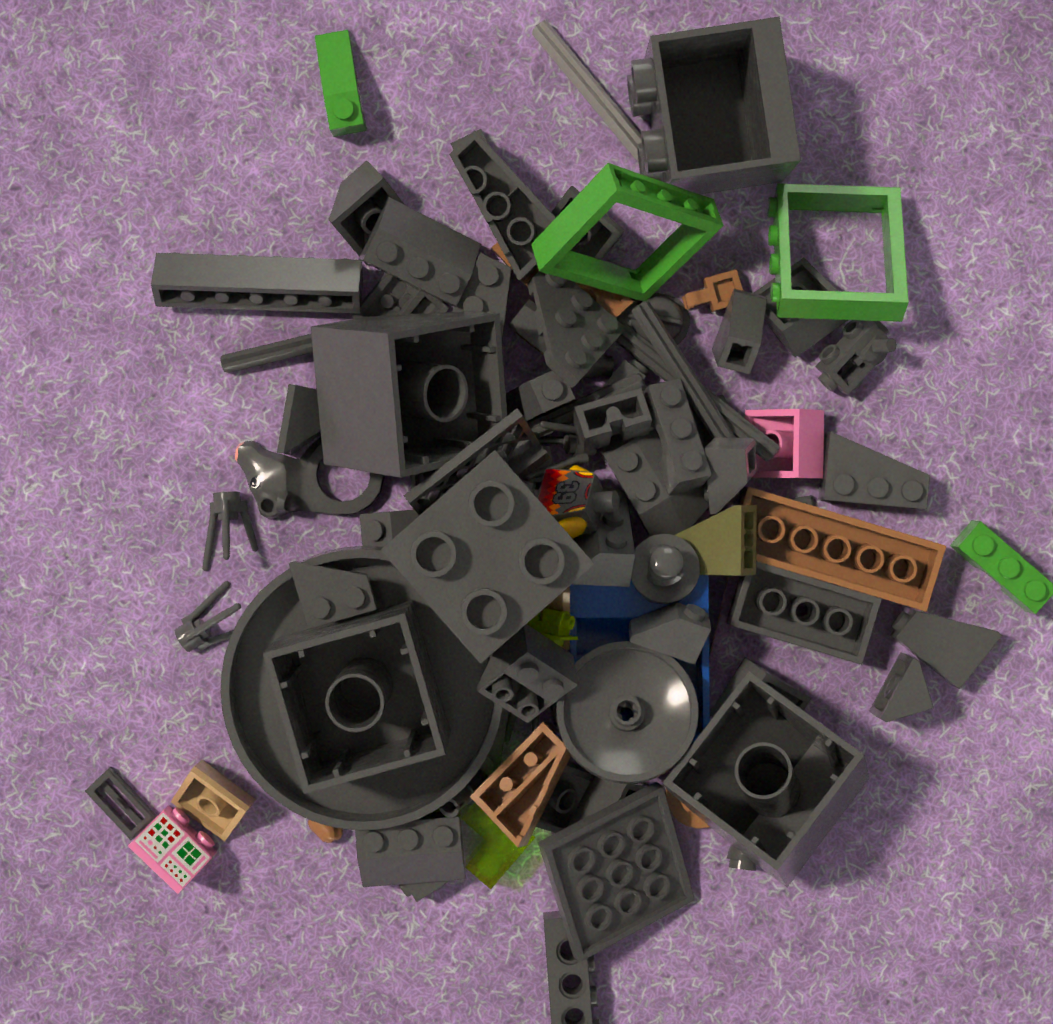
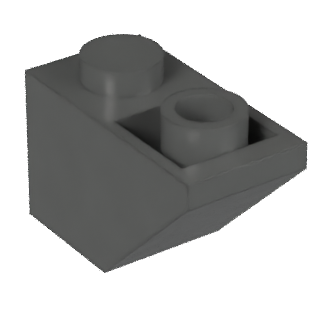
[712,289,767,374]
[704,437,758,514]

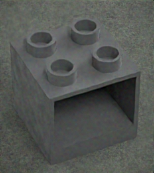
[627,16,801,194]
[381,450,594,664]

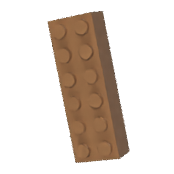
[738,487,946,612]

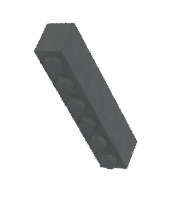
[151,252,363,314]

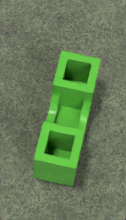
[950,520,1053,614]

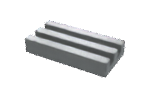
[85,767,157,840]

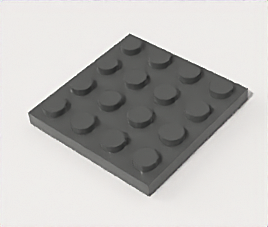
[538,782,695,963]

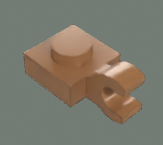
[682,269,743,312]

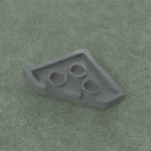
[527,271,627,388]

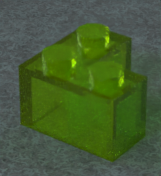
[461,802,535,889]

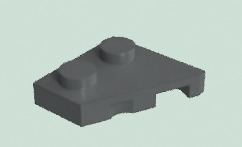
[289,561,378,629]

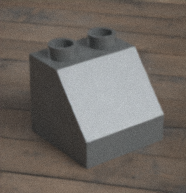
[311,311,509,478]
[663,671,870,888]

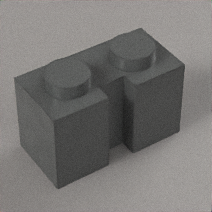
[573,388,652,453]

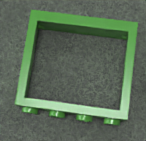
[531,163,724,302]
[767,183,909,322]

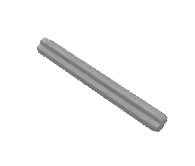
[532,20,642,160]

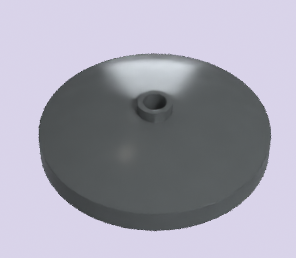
[556,641,698,784]

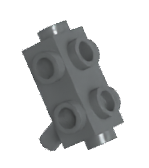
[815,320,897,395]

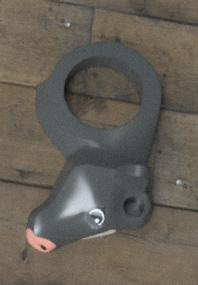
[235,437,385,520]

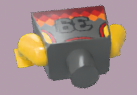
[537,465,619,539]

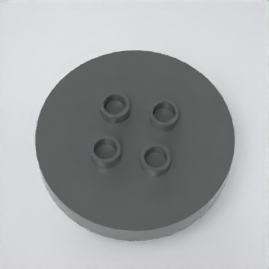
[220,546,503,830]

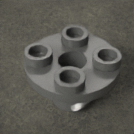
[631,534,700,604]

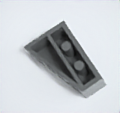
[818,431,930,509]

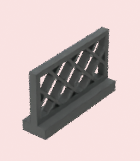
[403,409,550,516]

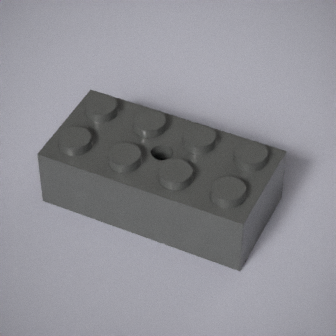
[726,561,882,665]

